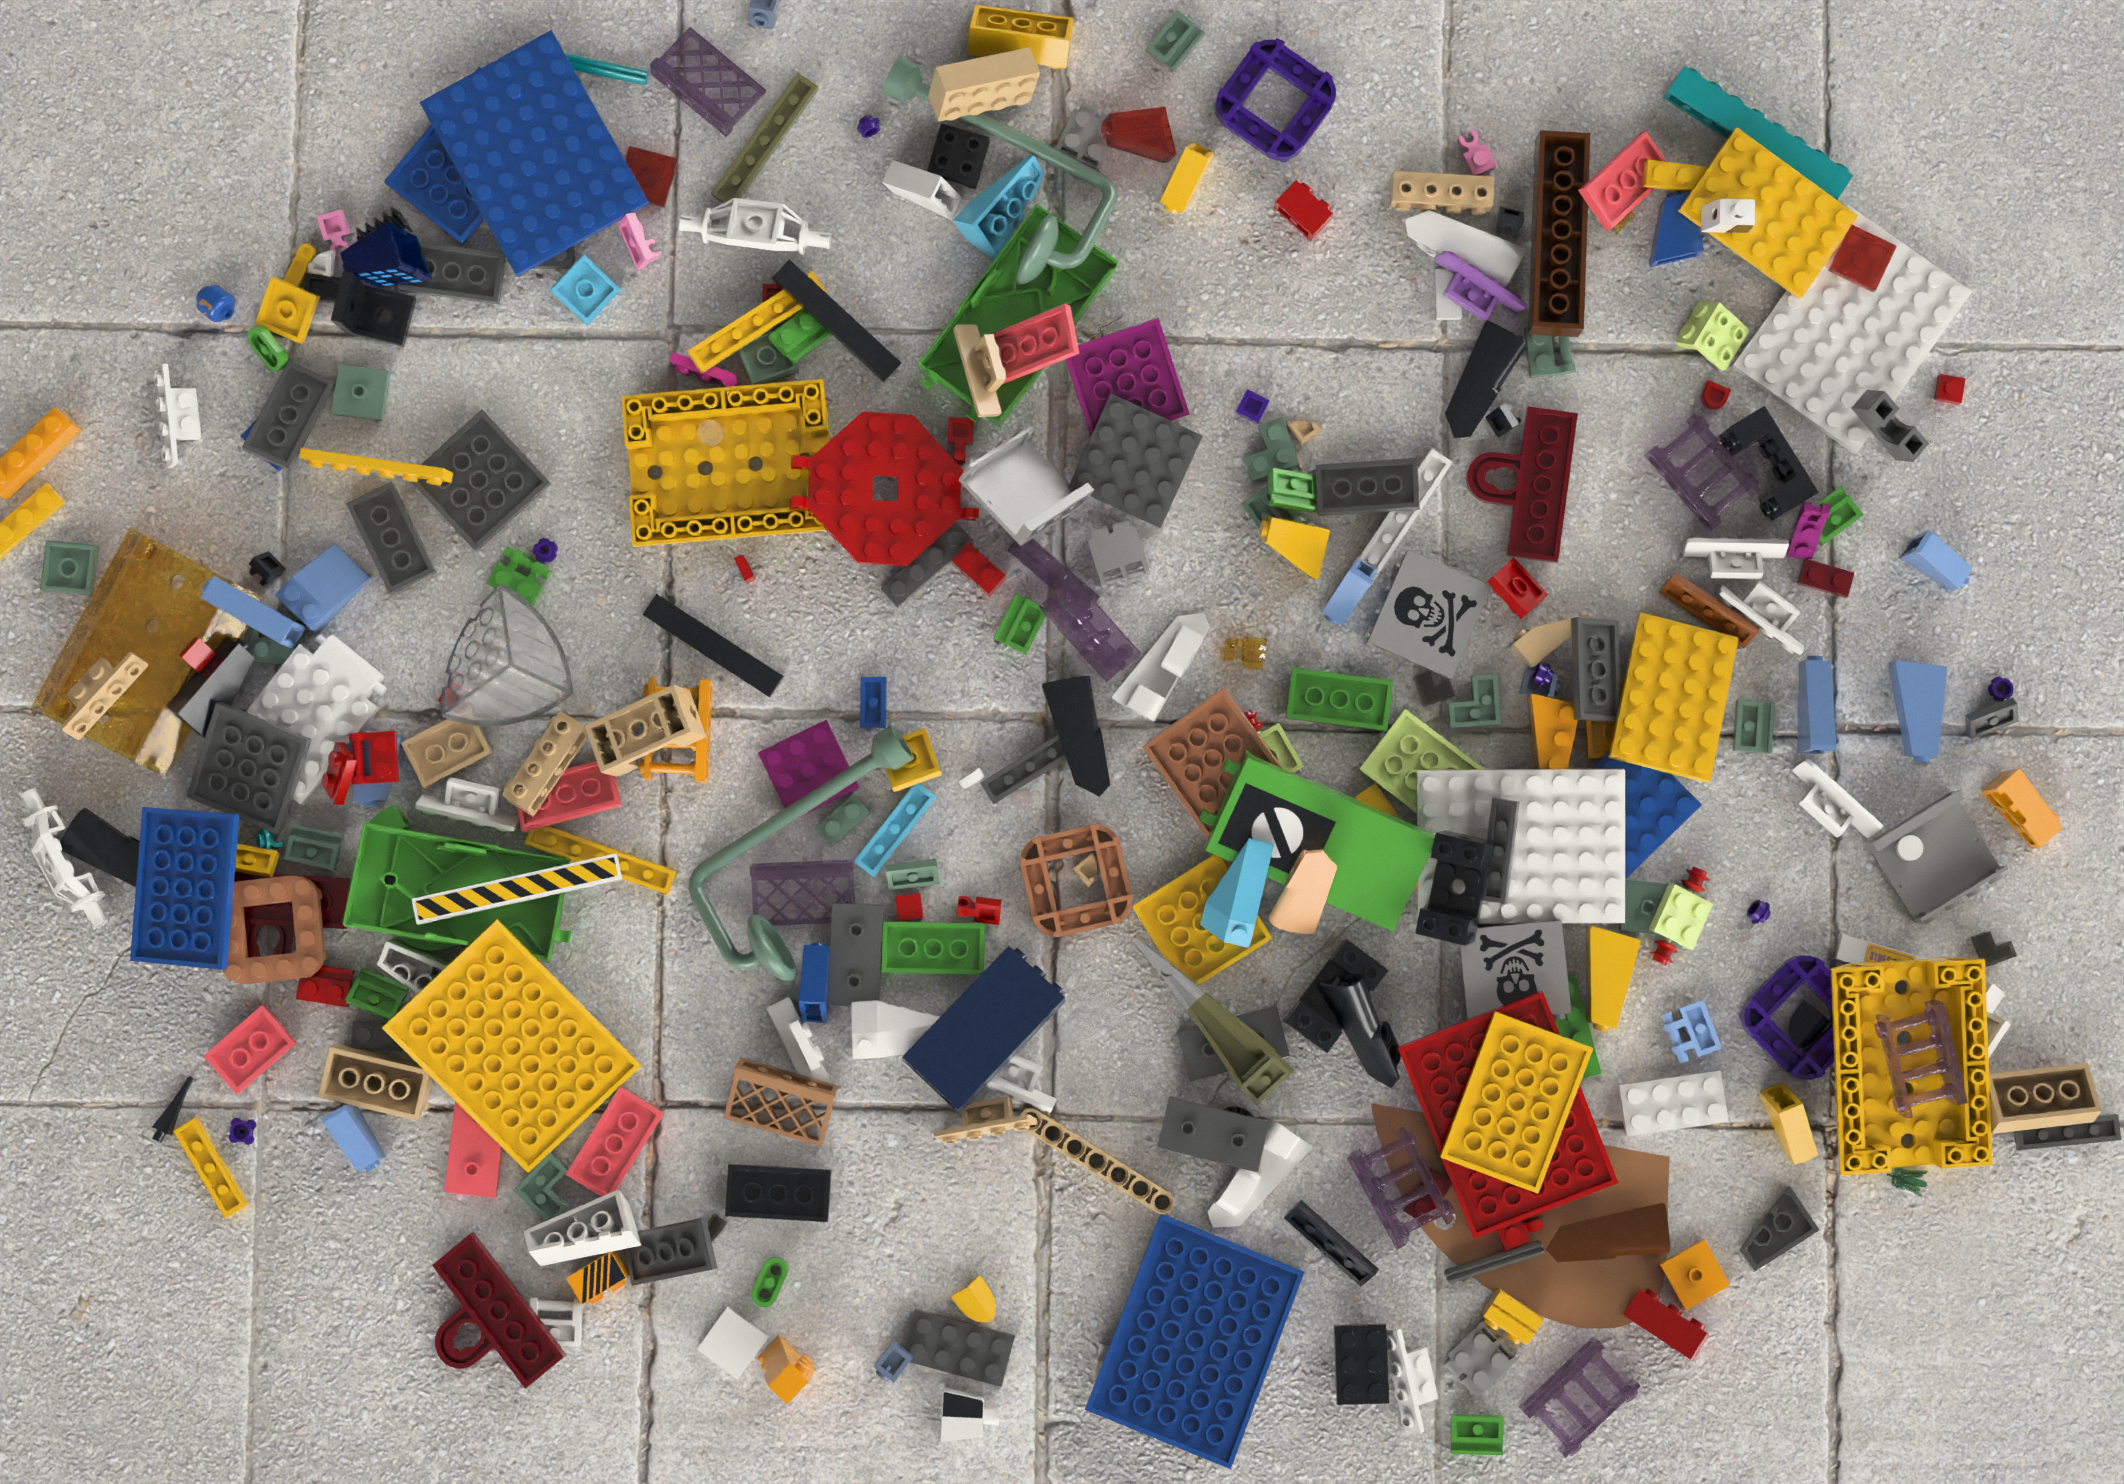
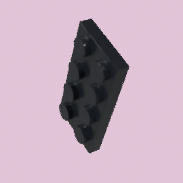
[725,1164,832,1222]

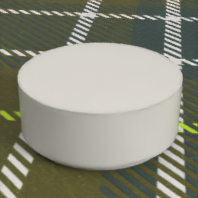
[958,768,984,789]
[1895,835,1923,861]

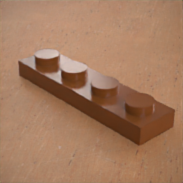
[1659,572,1760,648]

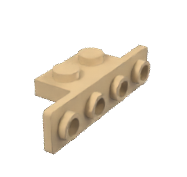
[953,325,1006,417]
[60,652,148,740]
[934,1096,1037,1144]

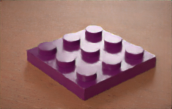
[758,720,860,818]

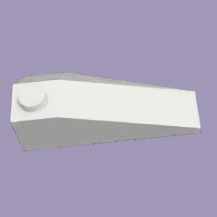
[851,1000,940,1059]

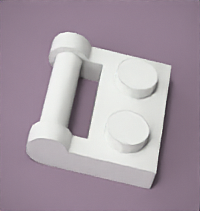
[529,1297,584,1347]

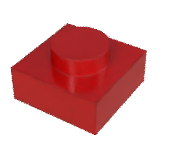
[1934,374,1966,405]

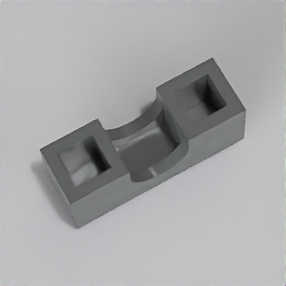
[1851,390,1929,462]

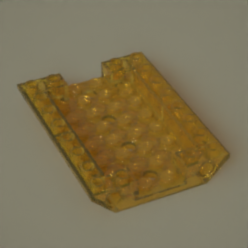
[31,527,264,776]

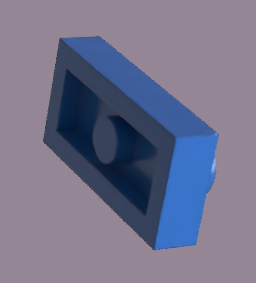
[860,677,887,729]

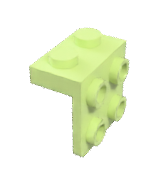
[1675,300,1748,370]

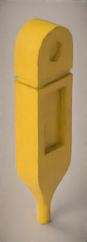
[283,243,316,288]

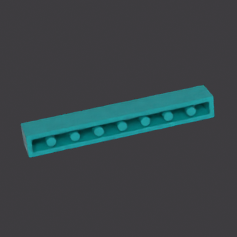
[1663,66,1854,200]

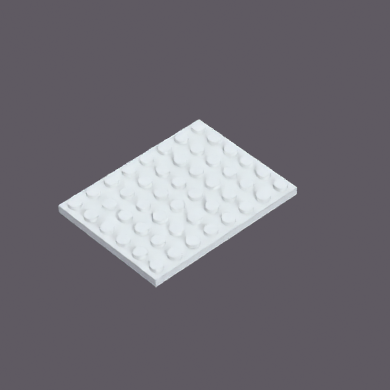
[1731,205,1972,454]
[1417,769,1625,923]

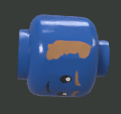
[196,285,235,322]

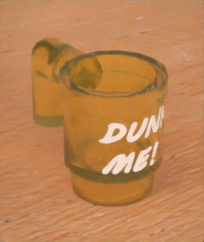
[1224,637,1267,670]

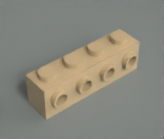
[1390,171,1495,216]
[502,711,588,817]

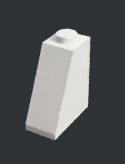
[882,160,962,219]

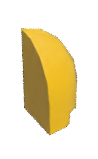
[951,1275,996,1322]

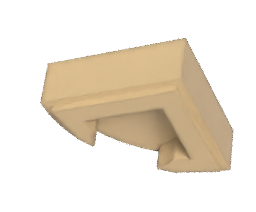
[1287,420,1322,446]
[1072,853,1098,888]

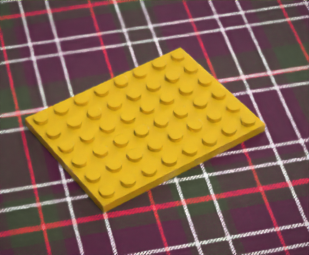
[382,919,641,1173]

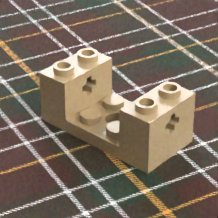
[585,685,706,777]

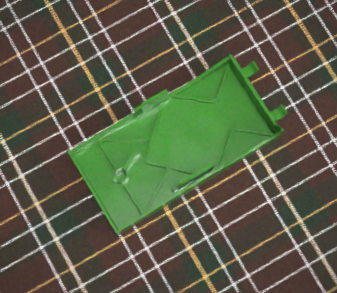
[917,204,1118,428]

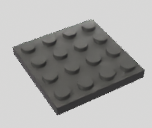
[1069,393,1203,528]
[412,409,551,552]
[186,702,312,835]

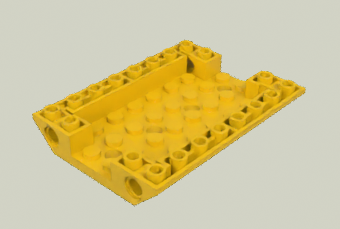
[621,379,830,547]
[1831,957,1993,1175]

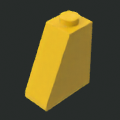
[1160,142,1215,214]
[1259,515,1330,580]
[1759,1082,1818,1165]

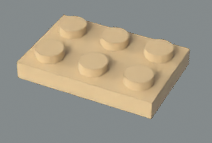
[401,708,494,789]

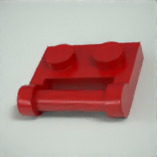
[349,731,399,785]

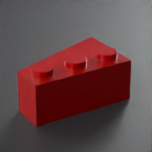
[1623,1288,1709,1361]

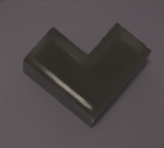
[1413,671,1455,707]
[1971,931,2017,967]
[707,1214,727,1243]

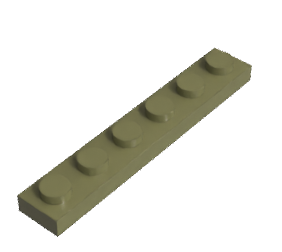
[711,72,819,203]

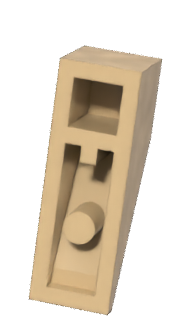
[1510,614,1591,669]

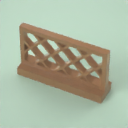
[724,1058,839,1147]

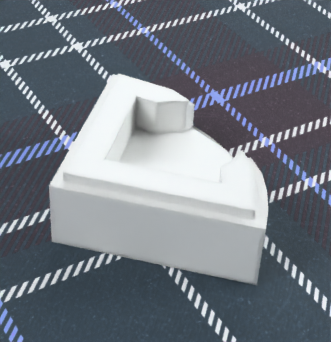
[307,250,335,277]

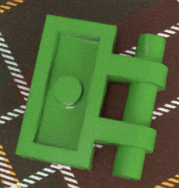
[486,547,552,609]

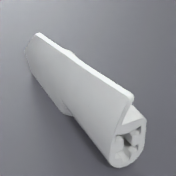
[1405,210,1527,289]
[1112,613,1210,722]
[1207,1119,1312,1228]

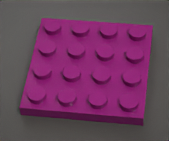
[1065,317,1190,437]

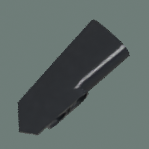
[1445,320,1528,439]
[1042,676,1111,797]
[60,808,140,887]
[1319,974,1401,1088]

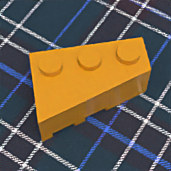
[1526,694,1578,769]
[1981,768,2063,849]
[757,1334,816,1405]

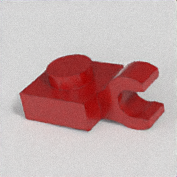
[947,417,974,463]
[956,896,1002,925]
[1497,1217,1544,1251]

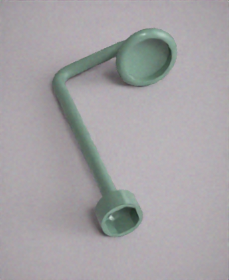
[882,56,1118,285]
[688,725,914,981]

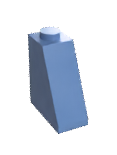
[1900,530,1973,592]
[1322,557,1378,626]
[347,736,404,808]
[321,1105,385,1172]

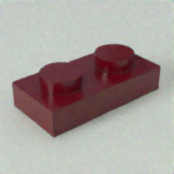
[1797,559,1854,598]
[1403,1167,1452,1225]

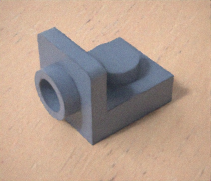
[749,0,780,29]
[873,1340,914,1383]

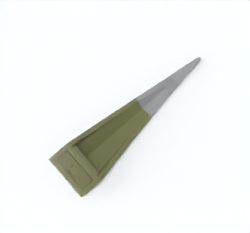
[1133,935,1294,1105]

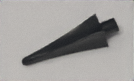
[152,1076,193,1143]

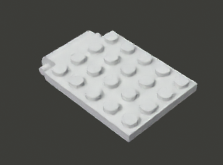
[246,634,387,805]

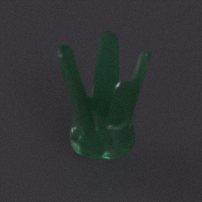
[1886,1167,1928,1197]

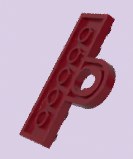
[1466,406,1578,563]
[234,871,351,958]
[432,1232,567,1389]

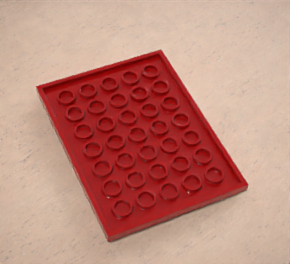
[1397,990,1619,1239]

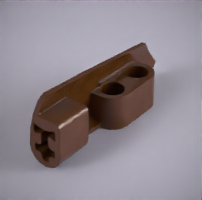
[1546,1203,1670,1262]

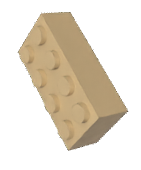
[928,47,1040,122]
[1989,1063,2102,1134]

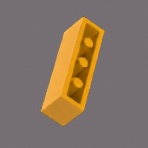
[0,407,81,500]

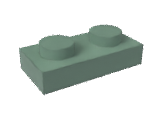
[816,794,871,846]
[885,859,940,890]

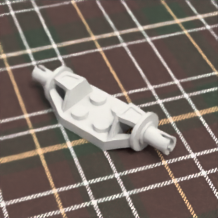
[679,198,832,255]
[21,788,108,929]

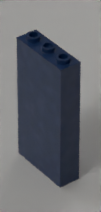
[902,946,1065,1114]

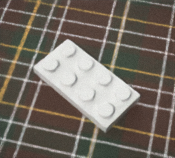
[1617,1070,1729,1136]

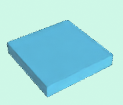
[549,254,621,325]

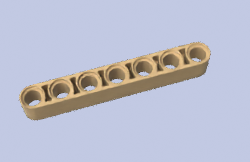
[1020,1107,1174,1214]

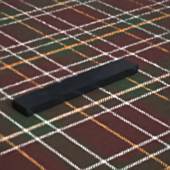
[772,259,902,382]
[642,594,784,698]

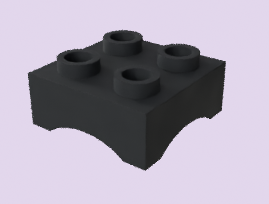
[927,123,990,190]

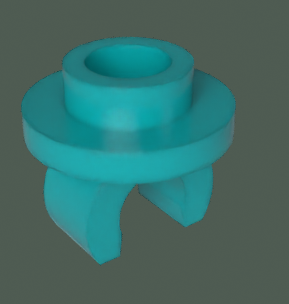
[256,828,283,850]

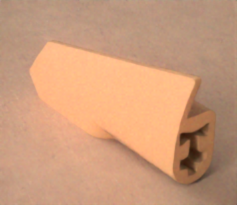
[1269,849,1337,934]

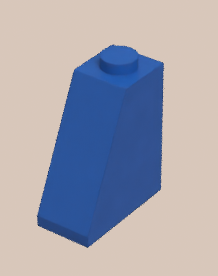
[1649,191,1704,267]
[799,943,830,1023]

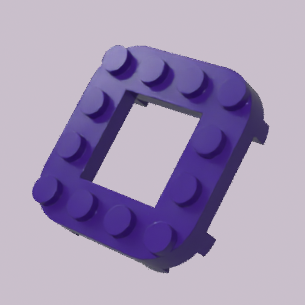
[1215,38,1336,162]
[1739,955,1835,1080]

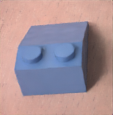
[275,543,372,633]

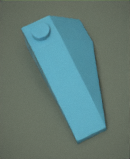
[953,154,1045,261]
[1200,838,1274,948]

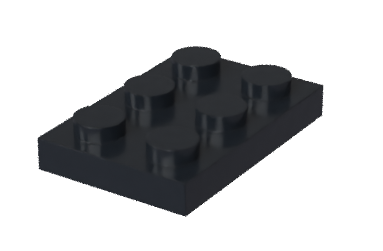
[1333,1323,1389,1405]

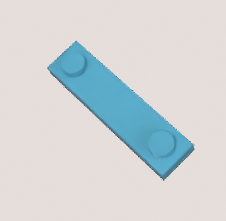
[854,783,937,877]

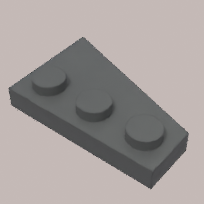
[1739,1186,1819,1272]

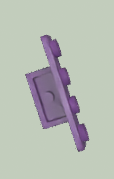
[1434,250,1527,321]

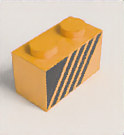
[566,1251,629,1305]

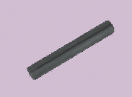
[1444,1240,1544,1283]

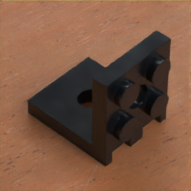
[331,271,416,347]

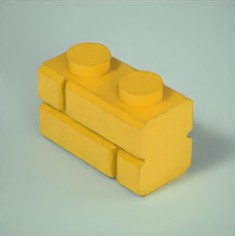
[1481,1287,1544,1345]

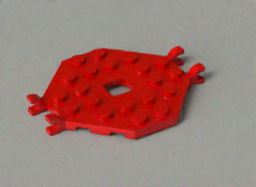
[789,411,979,567]

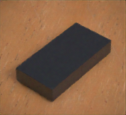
[304,273,341,304]

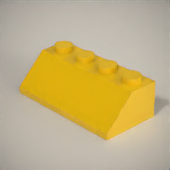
[967,5,1074,69]

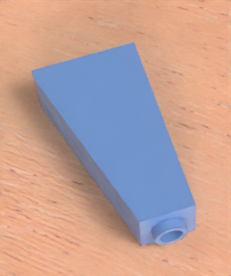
[200,576,306,649]
[1797,656,1836,754]
[1889,660,1947,763]

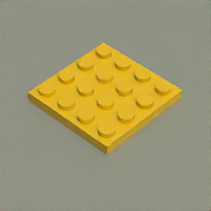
[1132,855,1273,986]

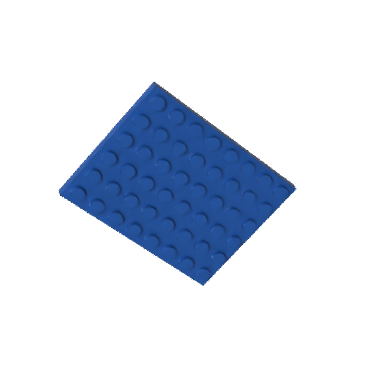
[419,30,649,277]
[1084,1214,1304,1469]

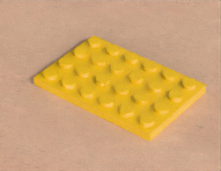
[1678,127,1858,299]
[1608,612,1739,783]
[1440,1011,1593,1194]

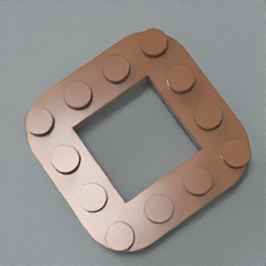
[1020,824,1133,937]
[222,876,328,984]

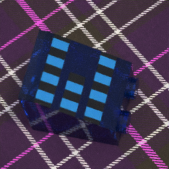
[340,222,432,288]

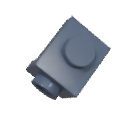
[1519,668,1561,698]

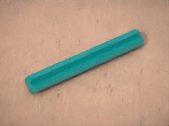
[565,53,648,85]

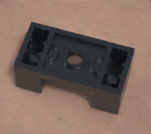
[1719,406,1819,521]
[1415,830,1495,946]
[1283,939,1389,1053]

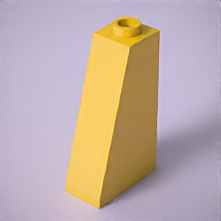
[1586,926,1641,1032]

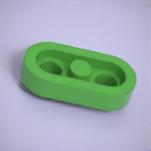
[247,325,289,372]
[751,1257,789,1308]

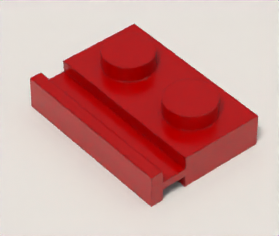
[322,742,357,805]
[296,965,355,1007]

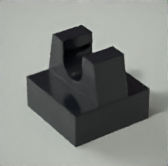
[1496,206,1525,238]
[1485,403,1521,438]
[249,551,286,586]

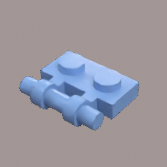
[1661,1000,1722,1063]

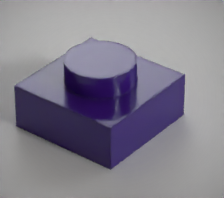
[1236,389,1270,424]

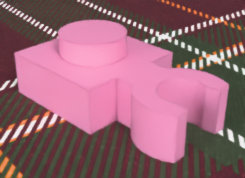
[1458,130,1497,176]
[316,210,352,257]

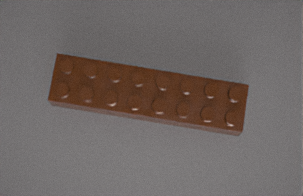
[1528,130,1590,337]

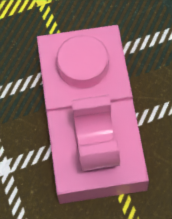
[618,212,660,270]

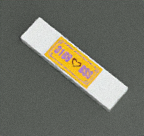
[1834,934,1928,964]

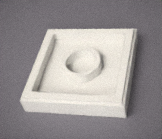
[697,1306,769,1380]

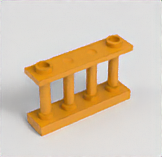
[640,677,713,783]

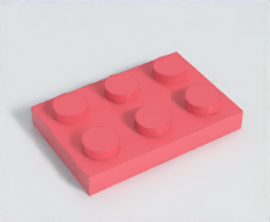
[203,1005,297,1094]

